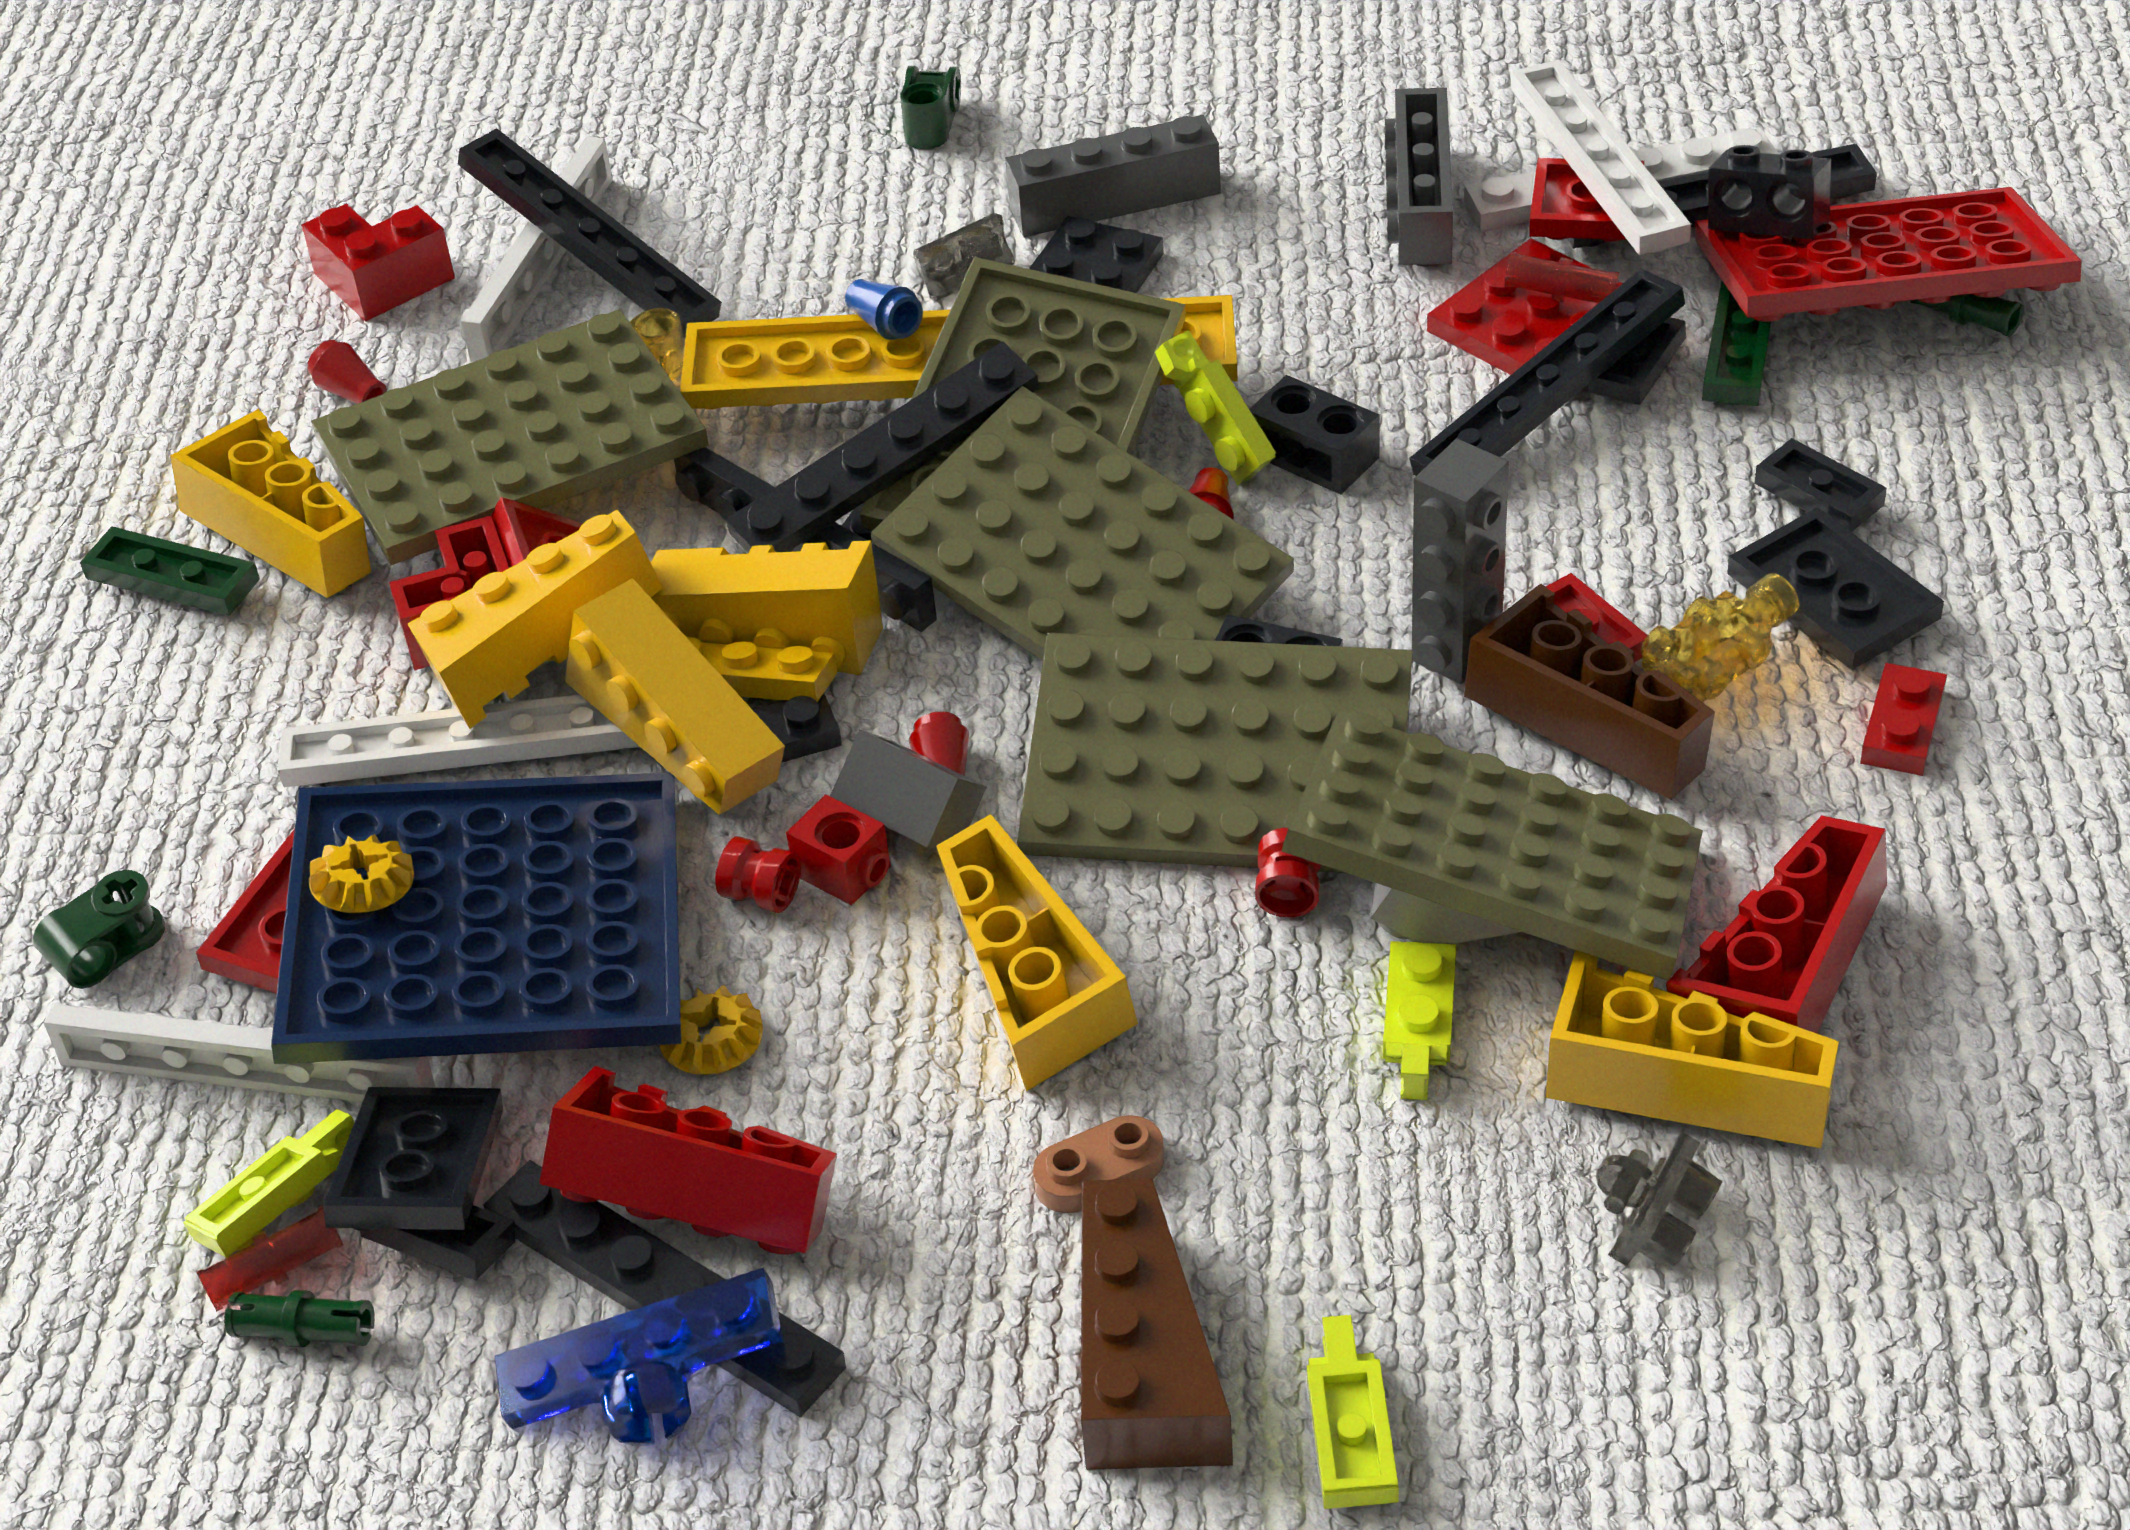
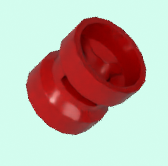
[1255,827,1321,918]
[715,836,801,913]

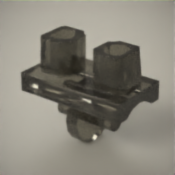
[913,213,1016,301]
[1595,1131,1723,1270]

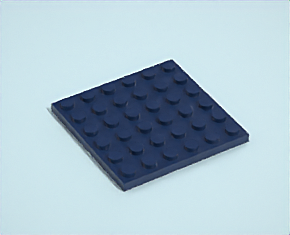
[271,772,682,1064]

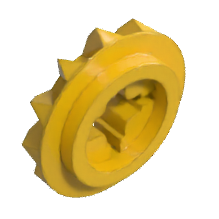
[309,834,414,913]
[659,984,763,1075]

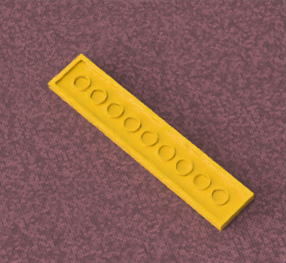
[680,295,1238,410]

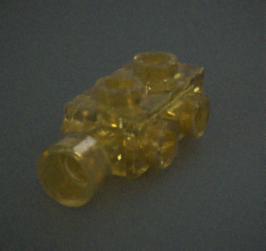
[1641,574,1799,702]

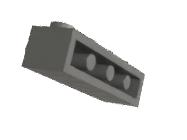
[1385,88,1453,267]
[1005,115,1221,237]
[1412,438,1509,684]

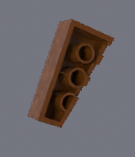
[1464,583,1715,800]
[1081,1178,1233,1470]

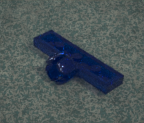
[495,1267,783,1446]

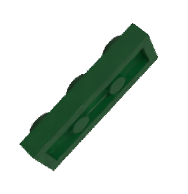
[1702,281,1772,406]
[80,526,260,616]

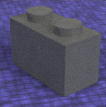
[830,729,987,858]

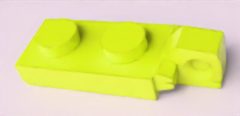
[1155,330,1276,486]
[1383,941,1456,1100]
[183,1109,355,1258]
[1307,1315,1399,1509]

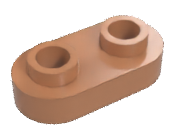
[1033,1115,1164,1213]

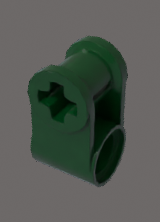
[900,66,961,149]
[33,870,165,989]

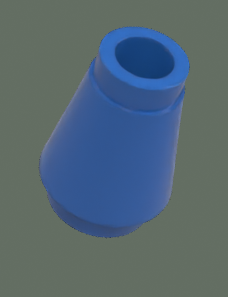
[845,279,923,340]

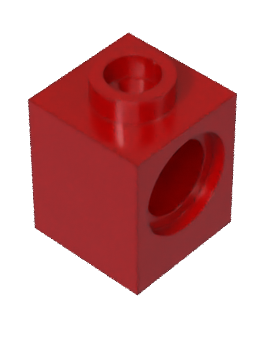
[786,794,891,906]

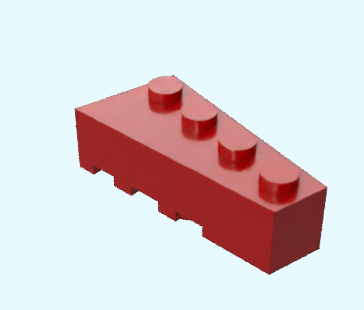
[1666,815,1887,1033]
[539,1066,837,1255]

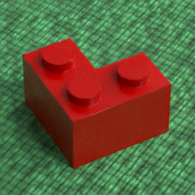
[301,203,455,322]
[389,516,509,671]

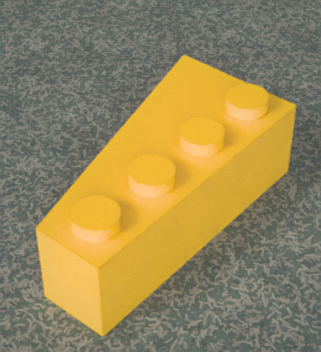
[170,409,371,598]
[408,510,663,729]
[651,541,883,675]
[565,578,785,815]
[936,814,1138,1092]
[1546,950,1839,1148]

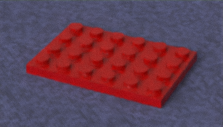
[1695,187,2082,321]

